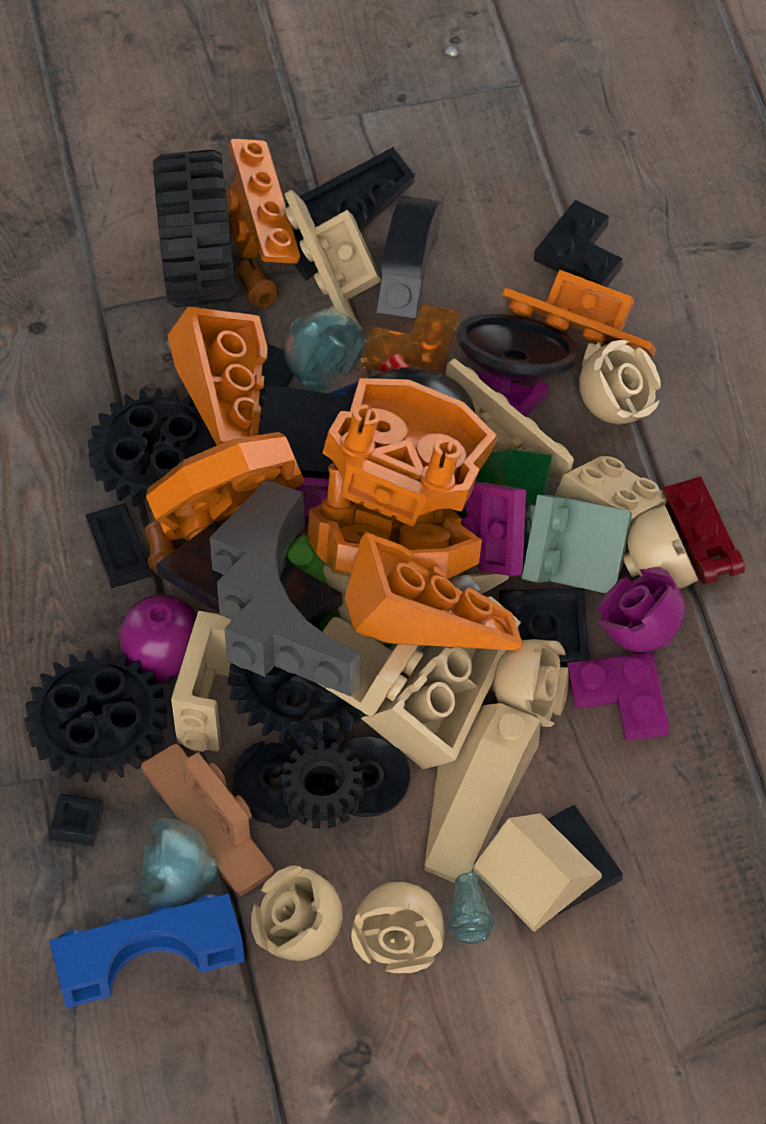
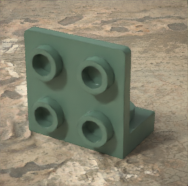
[522,495,632,593]

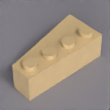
[361,596,520,769]

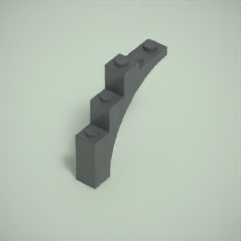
[210,479,361,697]

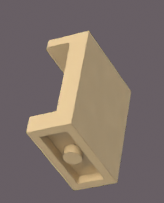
[171,611,232,752]

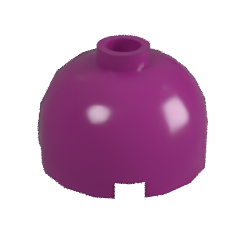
[598,567,686,652]
[119,594,197,683]

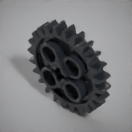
[88,388,217,509]
[227,623,363,746]
[24,650,168,783]

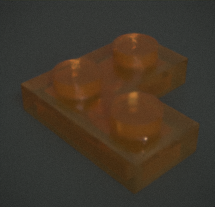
[361,304,460,373]

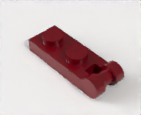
[662,476,745,585]

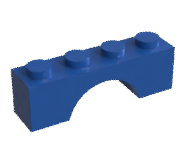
[49,894,244,1008]

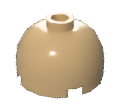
[579,340,661,425]
[623,504,698,589]
[490,639,569,727]
[251,865,343,961]
[351,882,445,973]

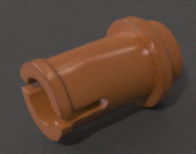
[236,258,277,308]
[144,521,176,574]

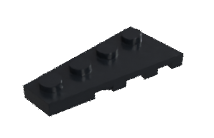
[285,147,415,281]

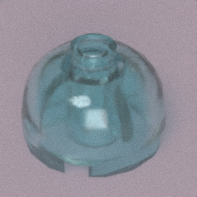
[284,308,366,392]
[140,817,216,908]

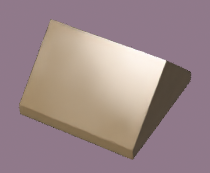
[473,813,602,932]

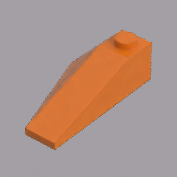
[167,306,268,446]
[345,532,523,650]

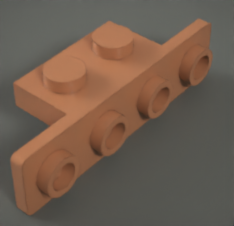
[141,744,274,897]

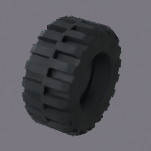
[153,149,236,307]

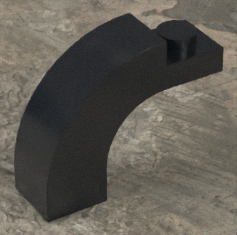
[377,195,443,319]

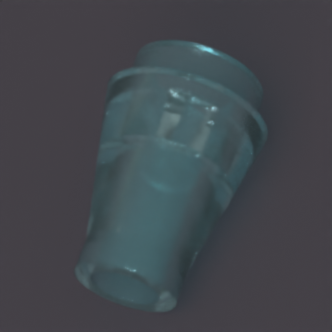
[448,873,494,944]

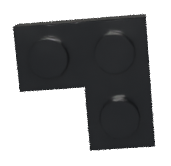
[534,200,623,287]

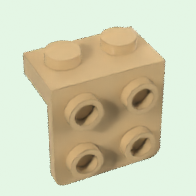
[555,456,666,544]
[320,617,424,718]

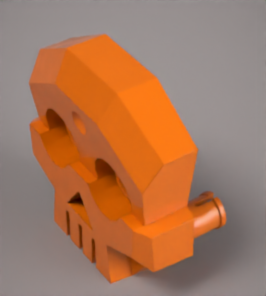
[323,378,497,527]
[146,432,305,541]
[307,463,482,579]

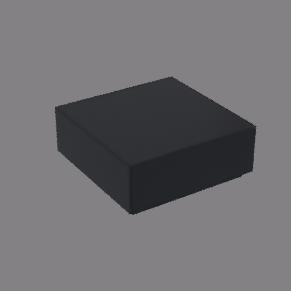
[49,794,104,846]

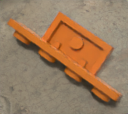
[226,139,300,263]
[502,270,656,358]

